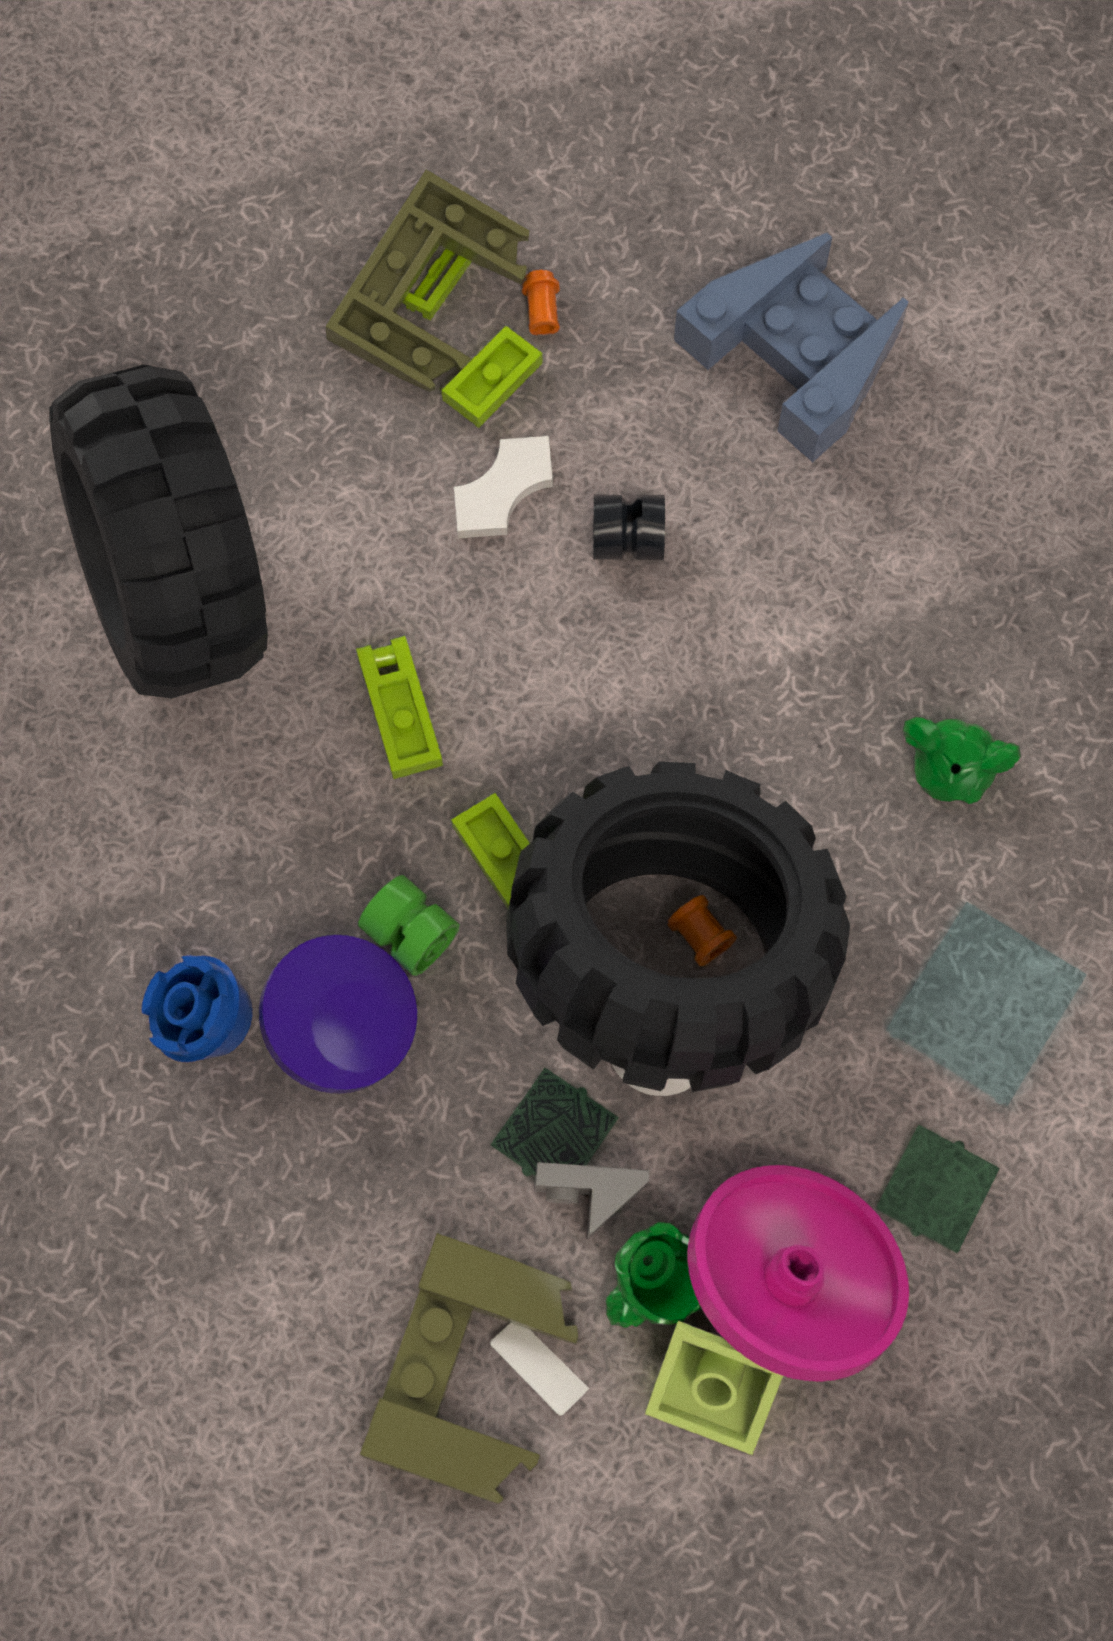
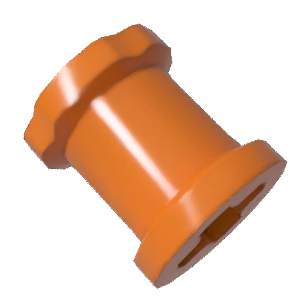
[667,895,737,966]

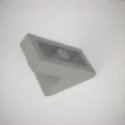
[534,1162,649,1240]

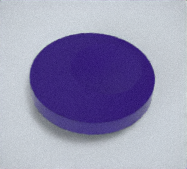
[259,935,417,1094]

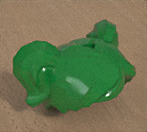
[903,717,1021,804]
[605,1222,701,1328]

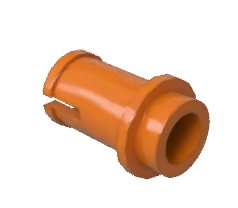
[522,270,560,335]

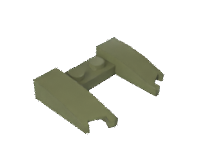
[325,169,529,392]
[360,1233,578,1504]

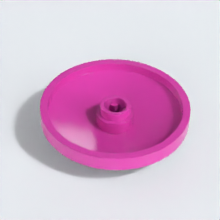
[688,1165,909,1382]

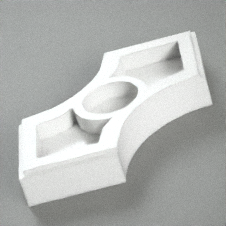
[454,436,553,538]

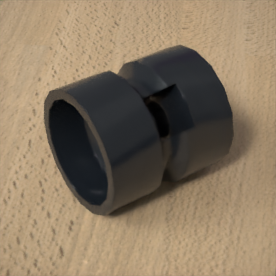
[593,494,665,560]

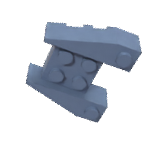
[674,233,909,462]

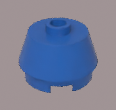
[142,955,253,1062]

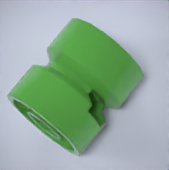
[358,875,460,976]

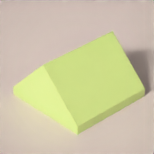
[645,1321,783,1455]

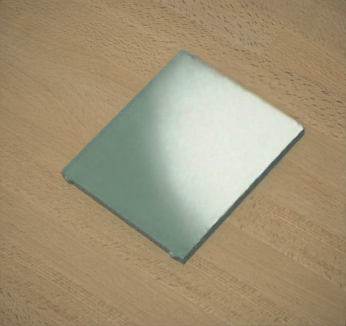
[886,902,1087,1106]

